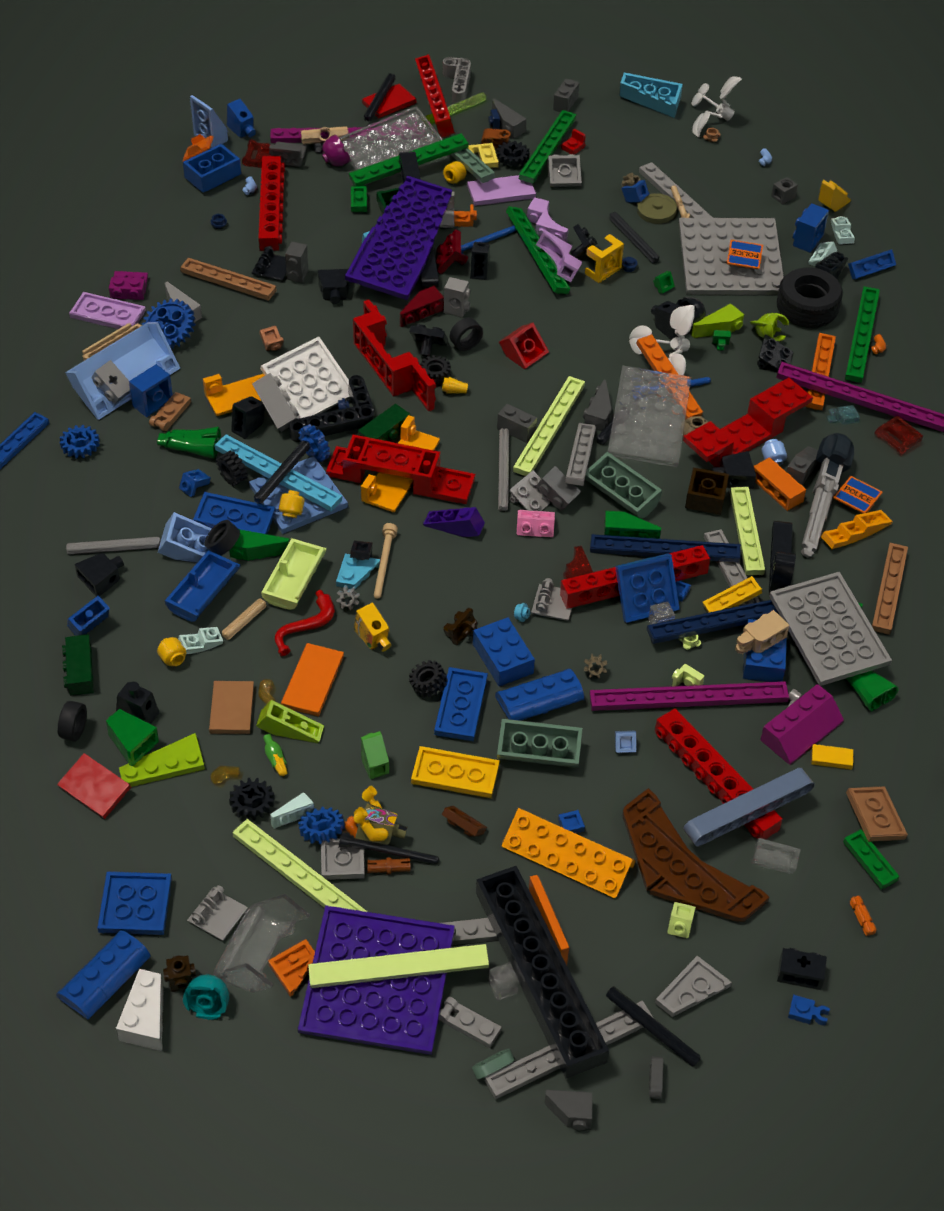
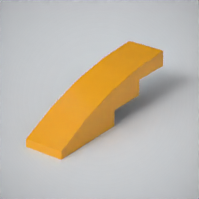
[821,510,893,549]

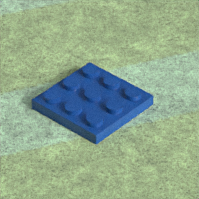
[615,553,680,623]
[97,872,172,935]

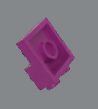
[109,271,148,300]

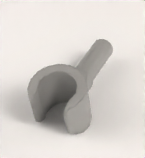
[788,689,801,707]

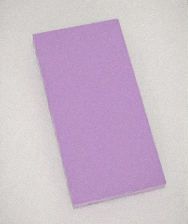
[467,175,536,206]
[69,292,146,329]

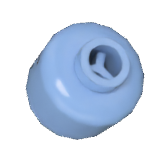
[762,439,787,466]

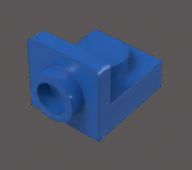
[179,469,211,497]

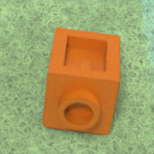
[454,204,477,227]

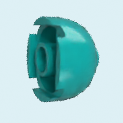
[183,974,229,1020]

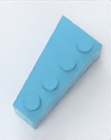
[619,73,683,118]

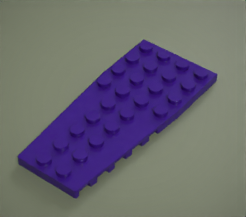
[345,176,452,300]

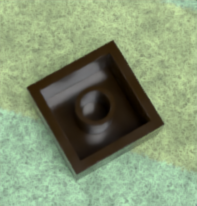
[685,467,729,515]

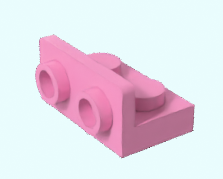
[517,510,555,537]

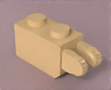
[735,610,790,654]

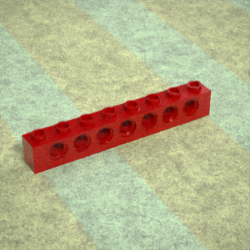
[415,54,455,138]
[259,156,285,251]
[560,545,710,609]
[655,708,783,842]

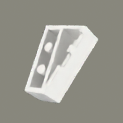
[116,969,163,1051]

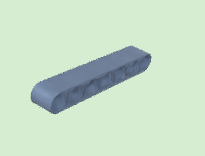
[683,768,815,846]

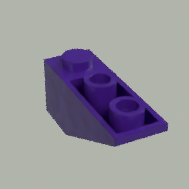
[423,507,485,537]

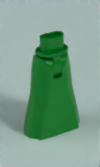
[157,427,221,459]
[845,670,899,712]

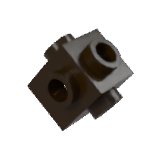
[163,955,196,992]

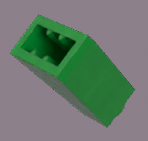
[106,709,159,766]

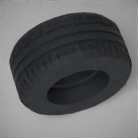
[777,267,843,328]

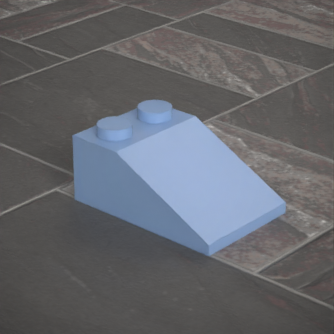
[190,95,228,148]
[158,512,212,562]

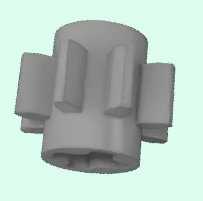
[336,585,360,610]

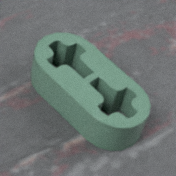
[472,1049,515,1079]

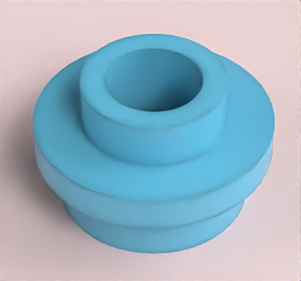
[514,603,530,622]

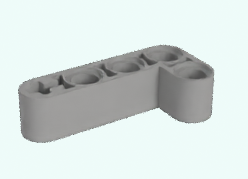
[443,57,471,106]

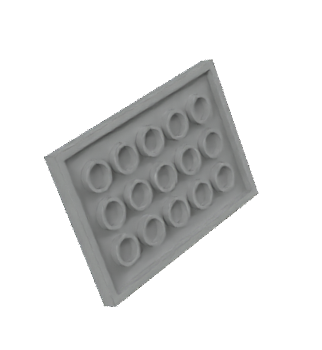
[769,572,892,686]

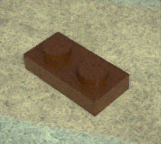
[442,806,487,837]

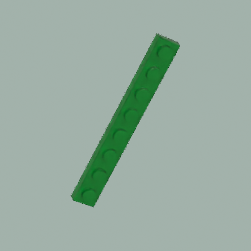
[519,110,577,184]
[349,133,469,186]
[506,206,570,294]
[845,286,880,383]

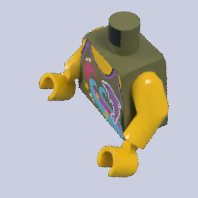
[354,786,408,845]

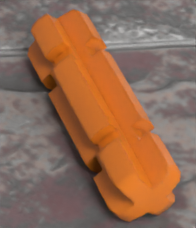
[850,896,877,936]

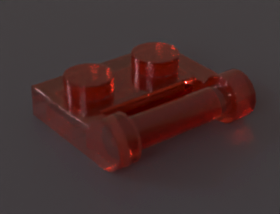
[242,139,275,168]
[875,415,923,455]

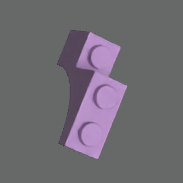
[527,197,568,242]
[536,230,582,283]

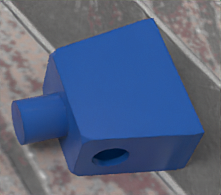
[227,99,256,137]

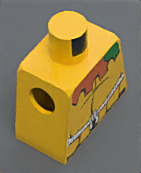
[354,602,391,652]

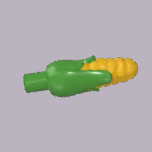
[263,734,287,776]

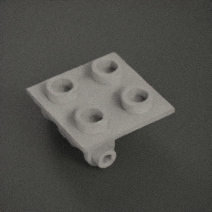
[509,470,551,511]
[531,578,572,621]
[187,885,248,941]

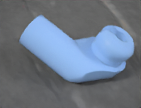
[759,148,772,166]
[243,176,257,195]

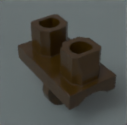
[443,608,478,645]

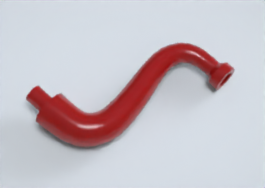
[275,590,335,656]

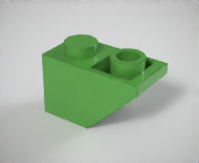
[361,731,389,780]

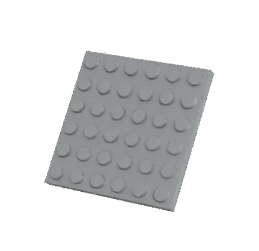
[679,218,784,295]

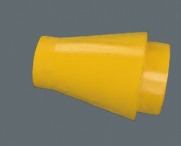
[442,377,468,394]

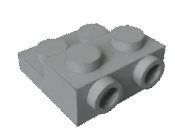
[547,154,582,187]

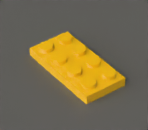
[411,746,500,798]

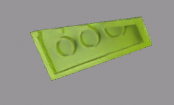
[119,733,205,787]

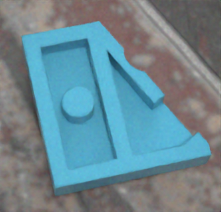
[336,554,380,589]

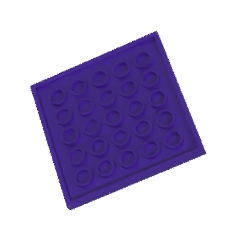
[298,905,455,1055]

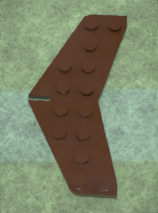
[622,788,770,922]

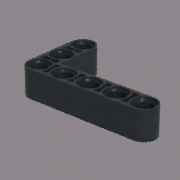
[290,375,374,442]
[768,521,796,593]

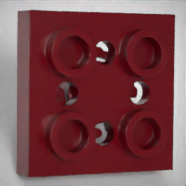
[436,229,468,274]

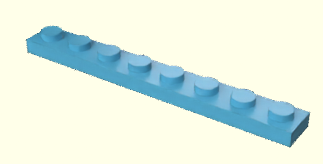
[215,434,342,512]

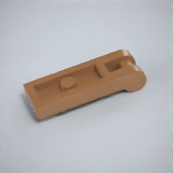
[149,392,191,432]

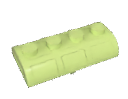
[261,538,327,610]

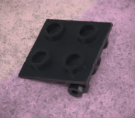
[251,246,286,281]
[757,335,793,370]

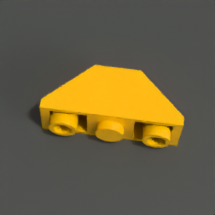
[818,180,851,212]

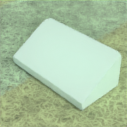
[808,241,837,266]

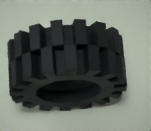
[420,355,451,386]
[216,450,248,486]
[409,660,448,698]

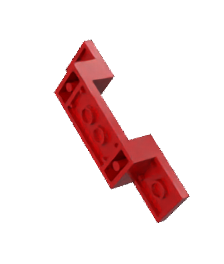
[353,300,436,411]
[683,377,813,467]
[326,434,475,504]

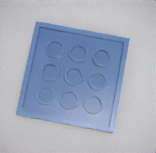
[249,456,348,534]

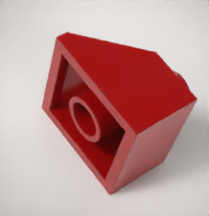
[499,322,549,369]

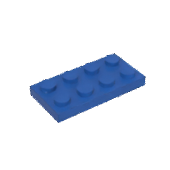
[193,492,276,534]
[434,667,488,741]

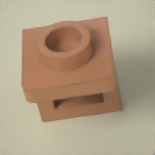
[259,326,284,351]

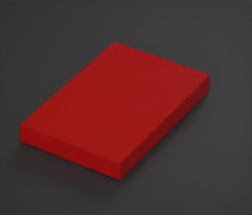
[362,84,416,118]
[57,753,131,819]

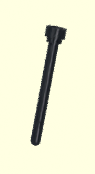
[338,831,439,864]

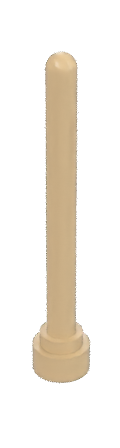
[374,523,398,599]

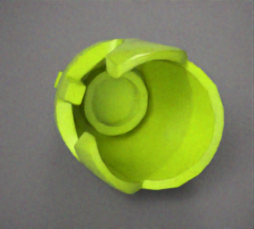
[750,313,789,341]

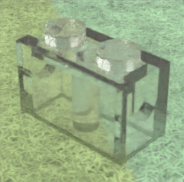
[751,838,801,874]

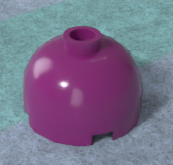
[322,134,351,167]

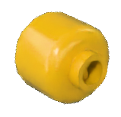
[443,161,466,184]
[279,490,305,518]
[157,637,187,666]

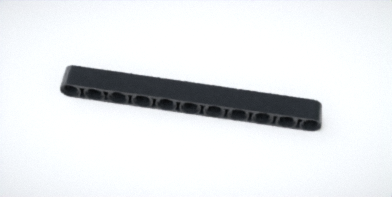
[399,151,439,289]

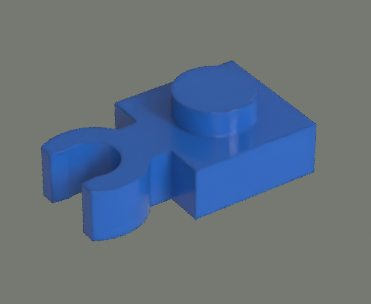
[788,995,830,1025]

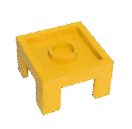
[585,234,624,283]

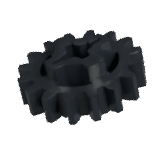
[496,141,530,167]
[229,778,275,821]

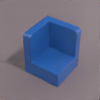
[622,180,649,202]

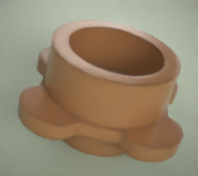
[703,128,721,142]

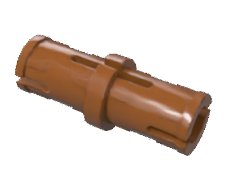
[367,857,410,874]

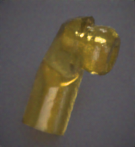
[258,679,276,705]
[210,766,240,784]

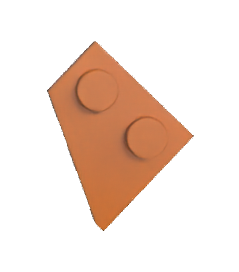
[268,939,315,997]

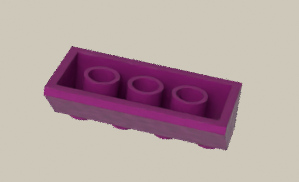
[760,684,844,765]

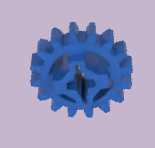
[298,424,331,462]
[60,425,100,459]
[298,807,345,844]

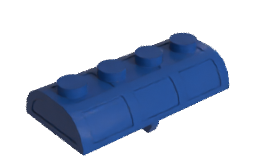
[165,550,240,622]
[495,668,584,721]
[56,930,151,1019]

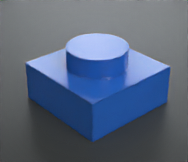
[558,810,585,834]

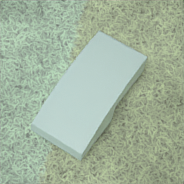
[831,216,855,244]
[178,627,223,654]

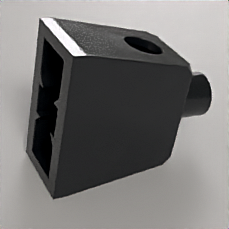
[470,242,490,280]
[318,269,350,304]
[651,301,682,340]
[231,396,267,439]
[711,451,756,489]
[74,553,124,597]
[116,682,160,724]

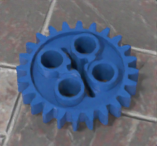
[142,298,196,350]

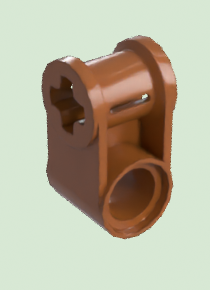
[481,128,511,149]

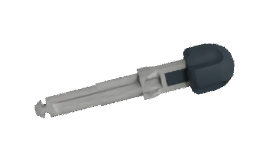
[801,433,854,558]

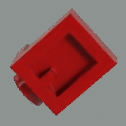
[561,129,586,155]

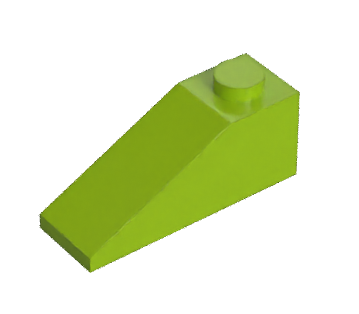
[692,303,744,338]
[256,700,324,743]

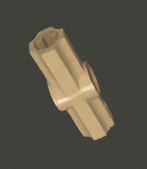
[301,126,349,145]

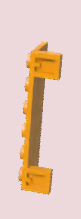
[203,374,265,416]
[361,415,440,512]
[502,808,636,898]

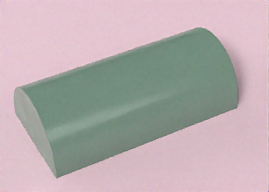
[585,452,662,519]
[497,719,583,768]

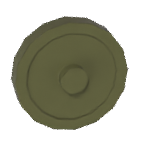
[637,193,677,224]

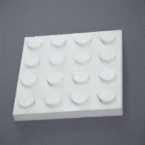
[260,337,350,419]

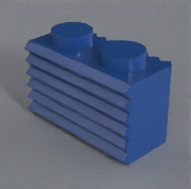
[67,596,110,636]

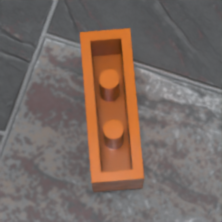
[753,457,806,511]

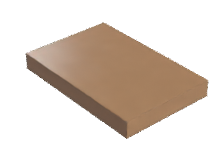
[209,681,254,734]
[846,786,908,842]

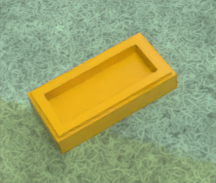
[811,744,853,770]

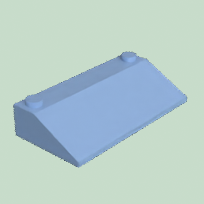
[65,322,180,420]

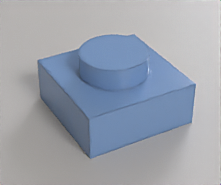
[615,731,636,753]

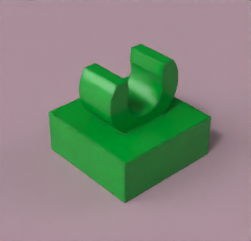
[653,271,675,293]
[712,330,731,351]

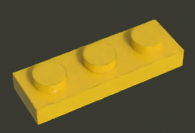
[702,576,762,613]

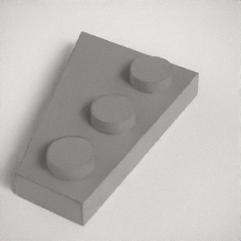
[655,956,732,1017]

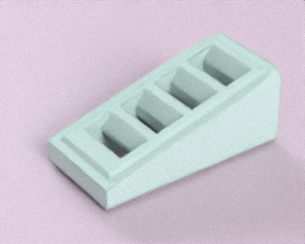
[270,793,314,829]

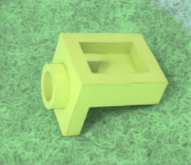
[672,664,705,686]
[668,902,696,938]

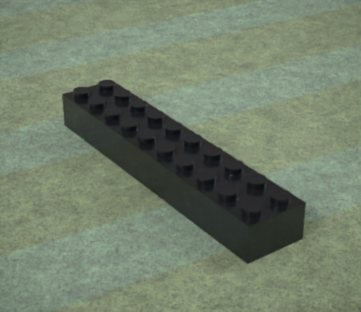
[476,865,609,1079]

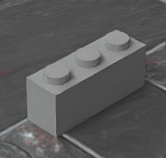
[252,373,299,432]

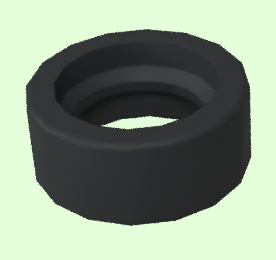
[449,317,483,351]
[204,520,240,556]
[57,701,87,741]

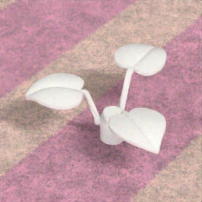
[691,76,742,137]
[629,305,694,380]

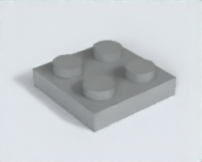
[321,838,365,880]

